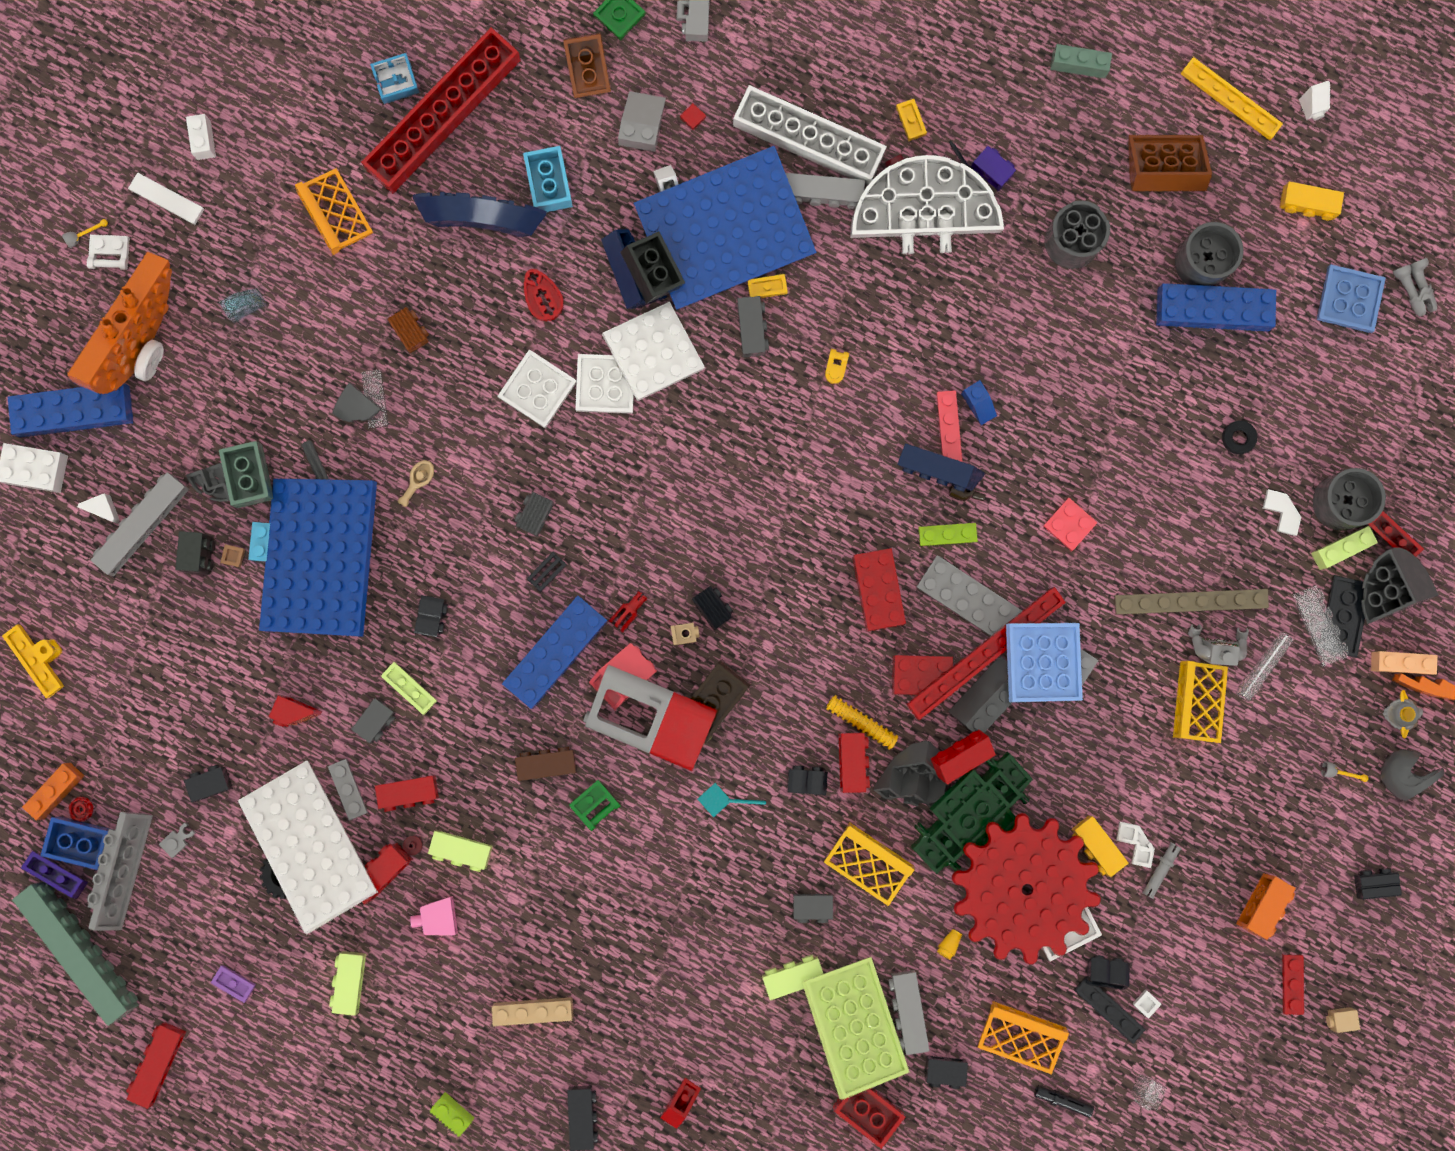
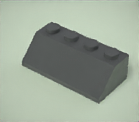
[948,656,1013,733]

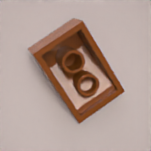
[563,32,611,98]

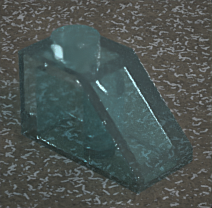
[219,288,267,323]

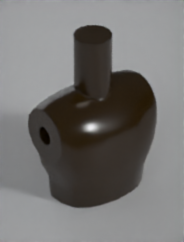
[948,485,986,501]

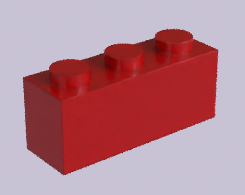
[1368,511,1424,557]
[931,730,996,785]
[375,775,439,812]

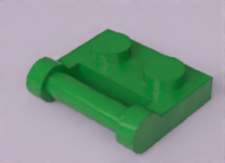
[569,779,621,831]

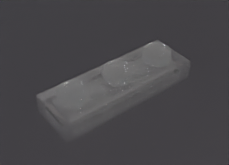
[361,369,389,429]

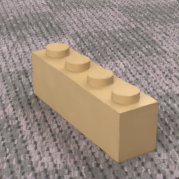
[492,997,574,1026]

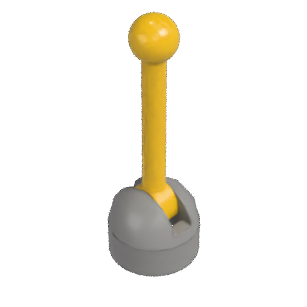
[62,219,108,248]
[1321,761,1369,782]

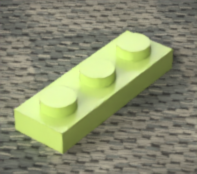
[381,662,437,715]

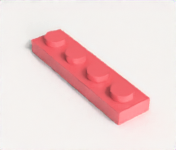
[936,390,962,462]

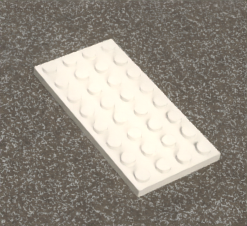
[238,761,377,934]

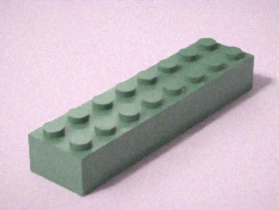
[12,882,139,1026]

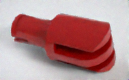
[608,591,647,633]

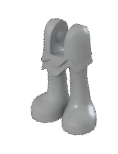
[1393,258,1437,317]

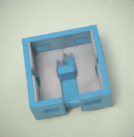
[370,53,420,104]

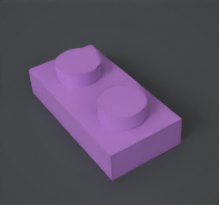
[211,965,256,1003]

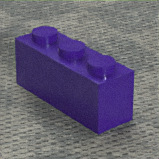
[21,851,88,899]

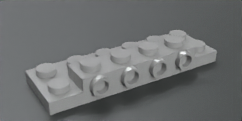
[87,812,153,931]

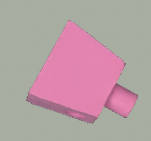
[410,896,458,935]

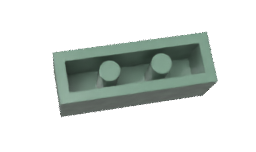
[1050,44,1112,79]

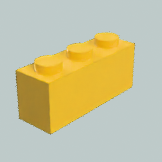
[1279,181,1344,221]
[1071,815,1129,877]

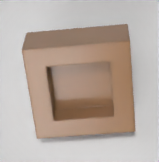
[220,544,245,568]

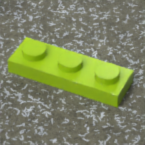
[918,523,978,546]

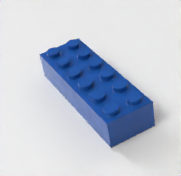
[1156,283,1276,332]
[7,383,133,438]
[502,595,608,709]

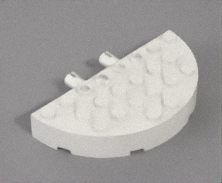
[850,155,1004,254]

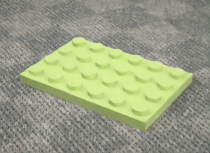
[802,957,909,1099]

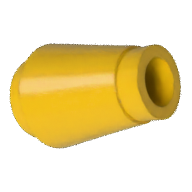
[937,929,962,960]

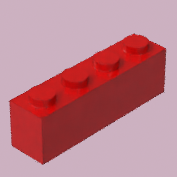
[126,1022,186,1109]

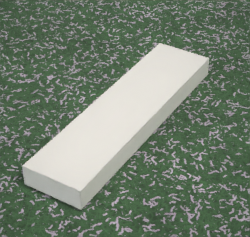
[128,172,204,225]

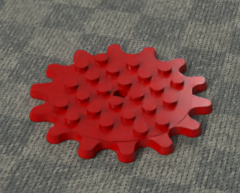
[952,813,1101,965]

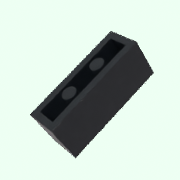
[567,1085,598,1151]

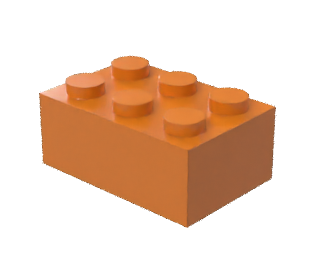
[1236,873,1296,940]

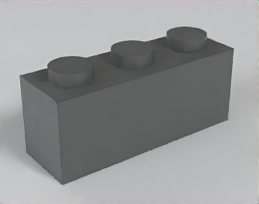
[737,296,769,358]

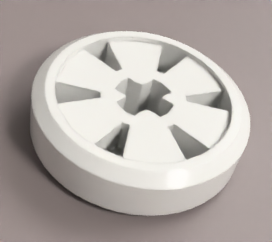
[134,340,164,381]

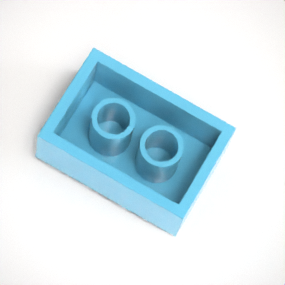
[523,146,573,212]

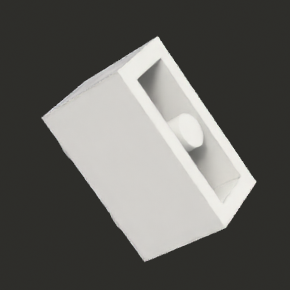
[186,114,216,160]

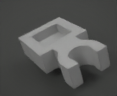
[159,822,196,858]

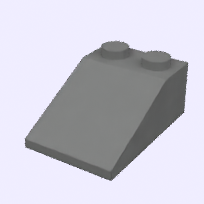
[618,91,666,152]

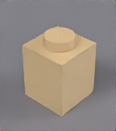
[1326,1007,1360,1033]

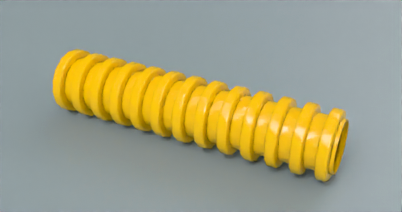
[826,695,898,750]

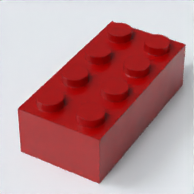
[852,548,906,632]

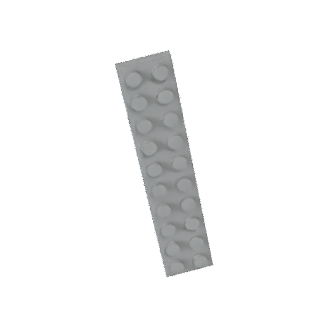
[916,555,1098,685]

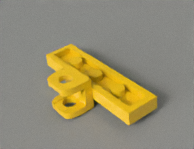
[2,624,64,698]

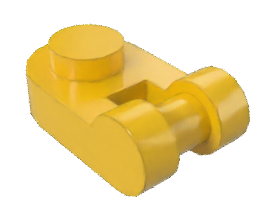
[825,348,849,384]

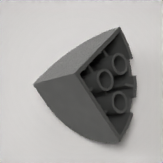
[1362,548,1439,624]

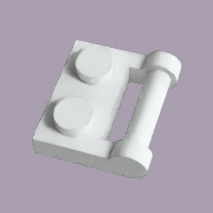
[87,235,130,270]

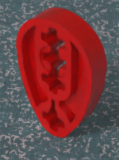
[524,269,564,321]

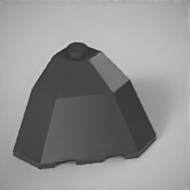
[873,741,951,807]

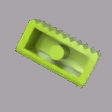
[430,1092,474,1137]

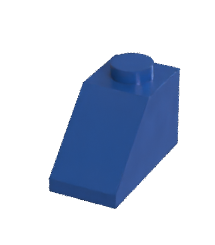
[961,380,997,425]

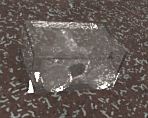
[1130,1072,1167,1111]

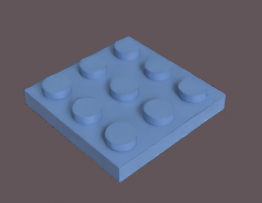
[1317,264,1386,333]

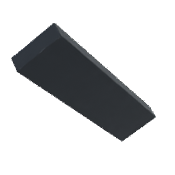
[1074,976,1146,1044]

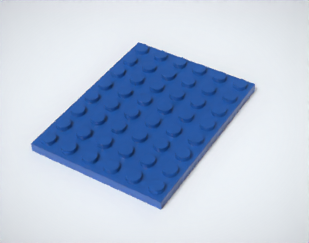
[634,146,817,310]
[259,479,377,637]

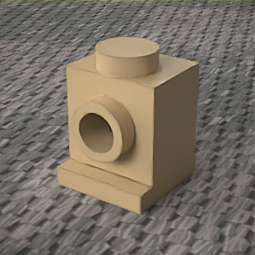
[671,623,700,646]

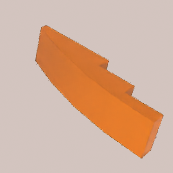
[1392,673,1455,700]

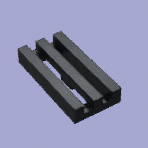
[527,552,567,592]

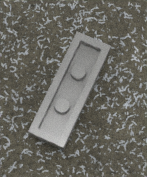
[328,759,368,820]

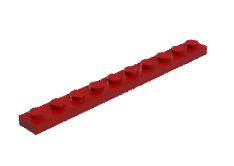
[906,587,1066,720]

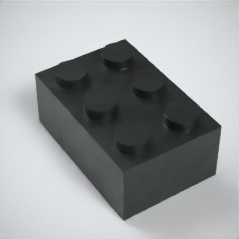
[620,231,685,304]

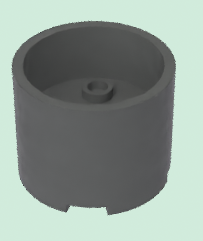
[1044,201,1110,269]
[1175,222,1244,286]
[1313,468,1386,531]

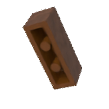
[515,747,577,781]

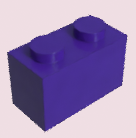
[971,146,1016,191]

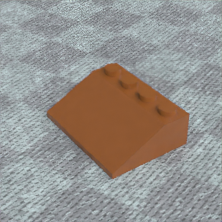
[1128,135,1212,191]

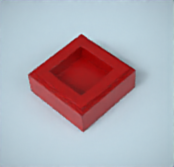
[680,103,706,130]

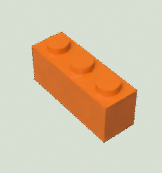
[22,763,85,820]

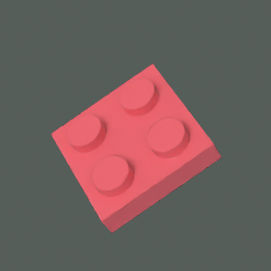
[1043,498,1098,551]

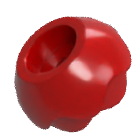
[69,797,94,822]

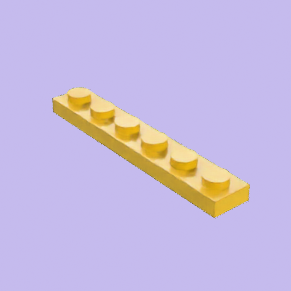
[1181,57,1283,140]

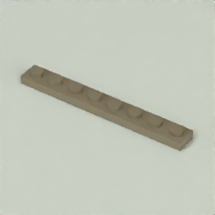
[1114,589,1269,615]

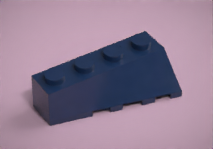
[601,229,667,309]
[897,443,985,492]

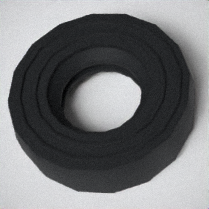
[1222,421,1257,455]

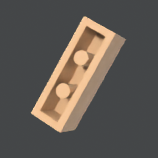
[1371,651,1438,675]

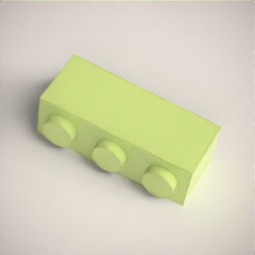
[1311,526,1378,570]
[428,830,493,872]
[330,951,366,1016]
[762,955,823,1000]

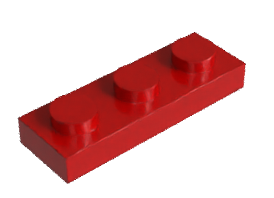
[1282,954,1304,1015]

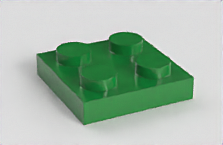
[593,0,646,41]

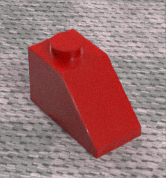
[660,1078,701,1129]

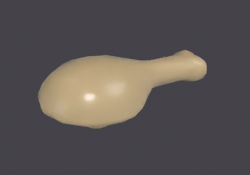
[397,460,434,507]

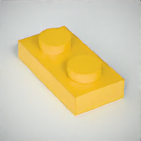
[896,99,927,141]
[747,274,788,298]

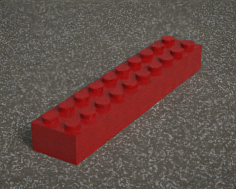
[361,27,521,194]

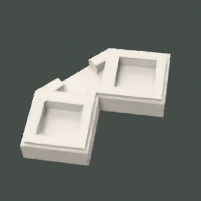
[1263,489,1301,536]
[1116,821,1155,868]

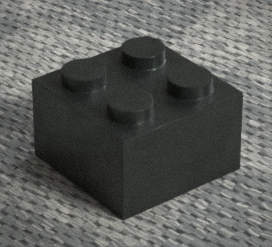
[175,531,215,575]

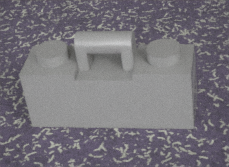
[676,0,709,42]

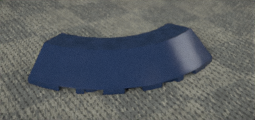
[413,192,547,237]

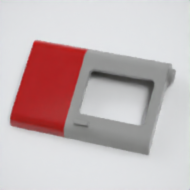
[583,665,717,771]

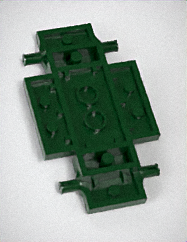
[910,752,1033,874]

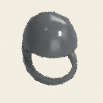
[1380,749,1445,801]

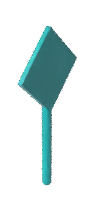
[697,783,766,817]

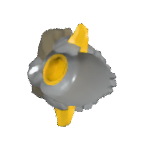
[1383,690,1423,739]

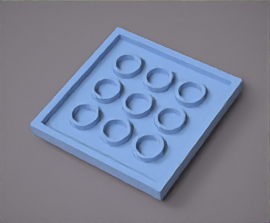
[1006,623,1083,702]

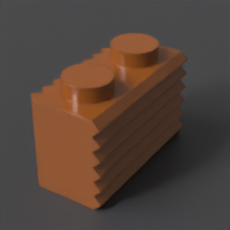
[387,307,429,354]

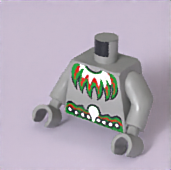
[1188,624,1249,666]

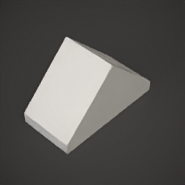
[77,493,120,524]

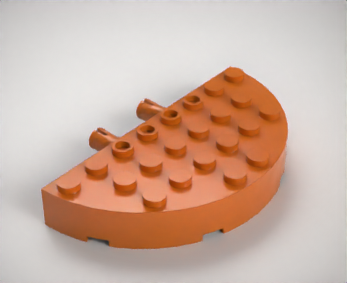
[67,251,172,394]

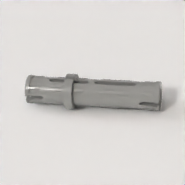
[1142,842,1182,899]

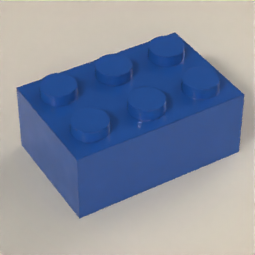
[40,816,110,870]

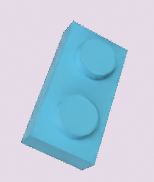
[248,522,270,562]

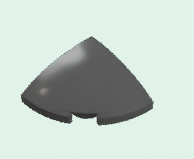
[332,383,382,422]
[186,463,230,502]

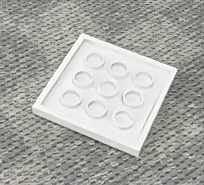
[602,302,705,401]

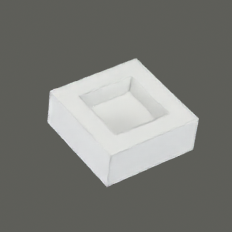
[1132,990,1161,1019]

